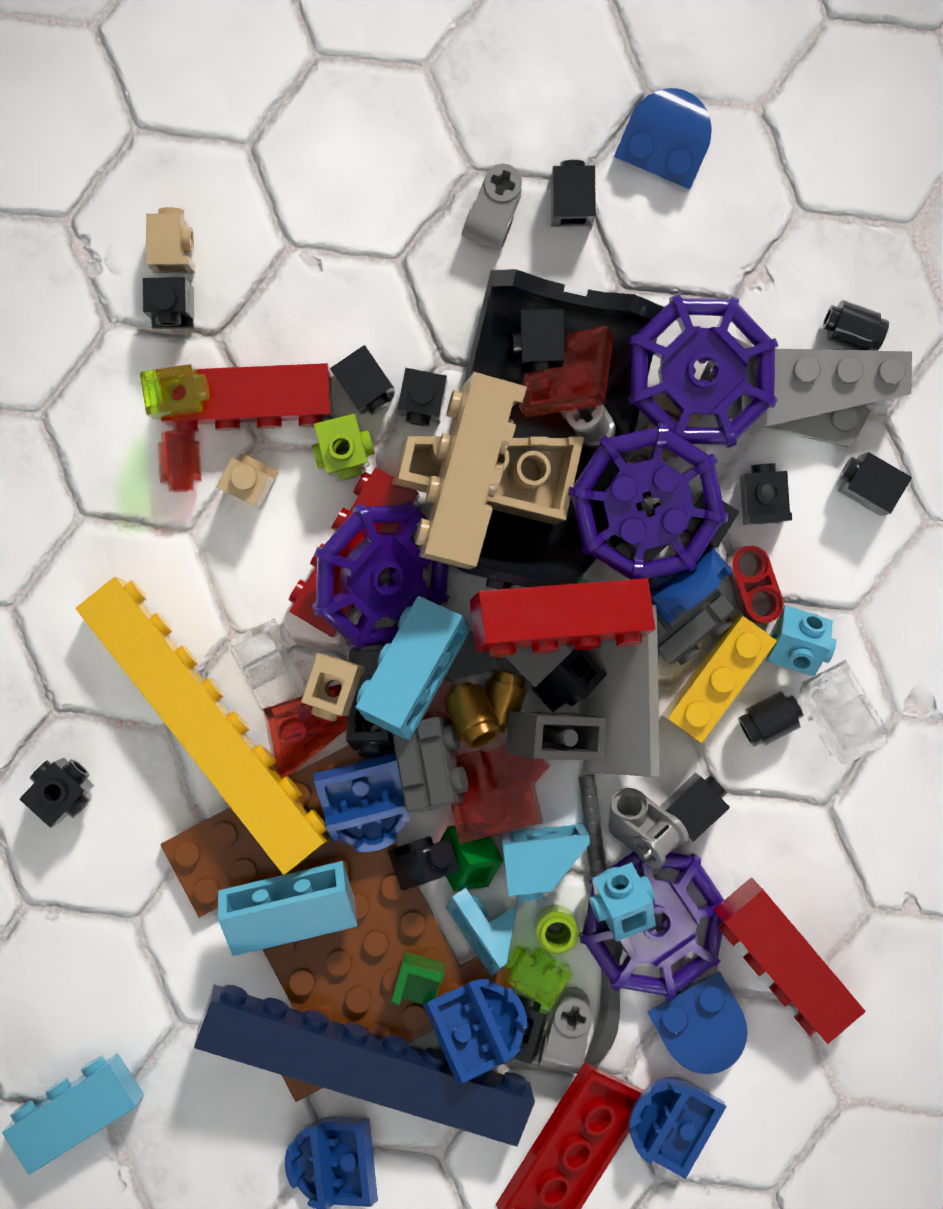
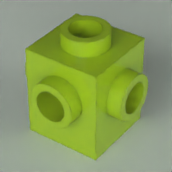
[312,413,375,481]

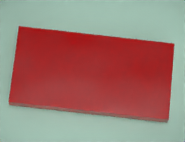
[495,1062,644,1209]

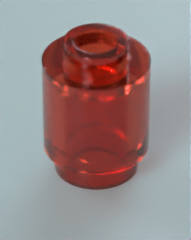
[157,430,202,492]

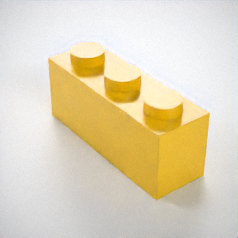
[662,615,777,743]

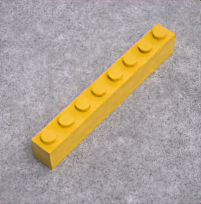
[75,576,329,875]

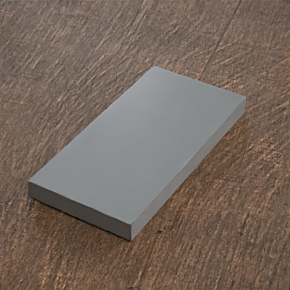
[583,605,660,777]

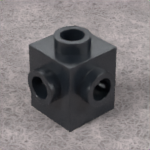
[19,758,95,828]

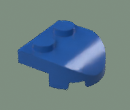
[614,88,712,189]
[649,544,733,624]
[313,752,410,852]
[647,971,748,1075]
[423,979,527,1085]
[628,1077,727,1179]
[285,1116,378,1209]

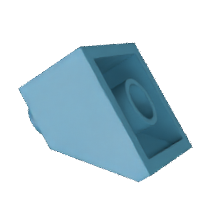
[501,823,590,901]

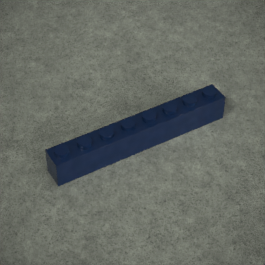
[194,984,535,1147]

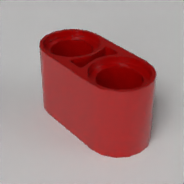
[726,545,784,623]

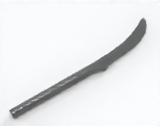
[578,774,623,1065]

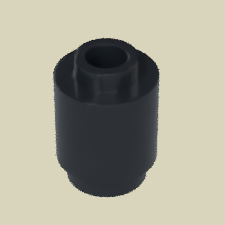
[822,300,889,351]
[738,691,804,747]

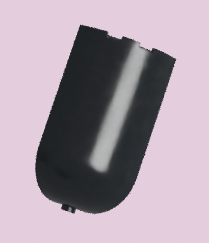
[455,269,664,590]

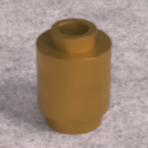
[484,669,527,733]
[444,682,500,749]

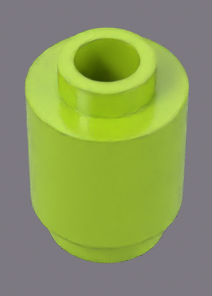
[535,904,579,954]

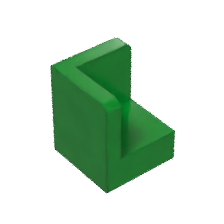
[440,822,504,892]
[391,952,445,1005]

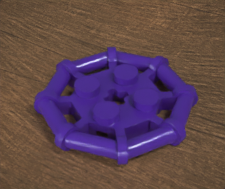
[627,294,779,448]
[568,423,729,580]
[312,500,450,651]
[579,852,724,1000]

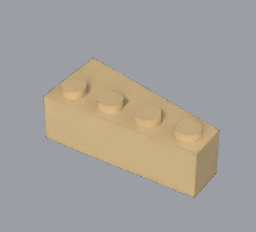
[415,372,527,570]
[392,436,584,525]

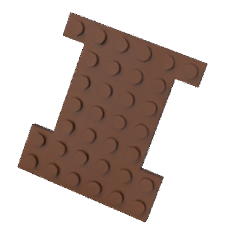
[160,728,517,1102]

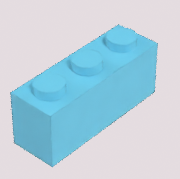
[356,596,470,741]
[218,861,357,956]
[2,1053,144,1175]

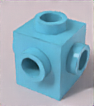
[767,605,836,677]
[589,862,656,942]

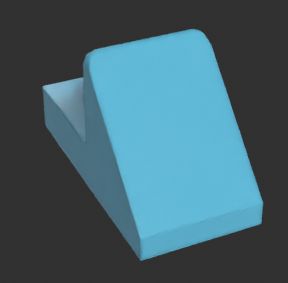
[445,888,517,977]

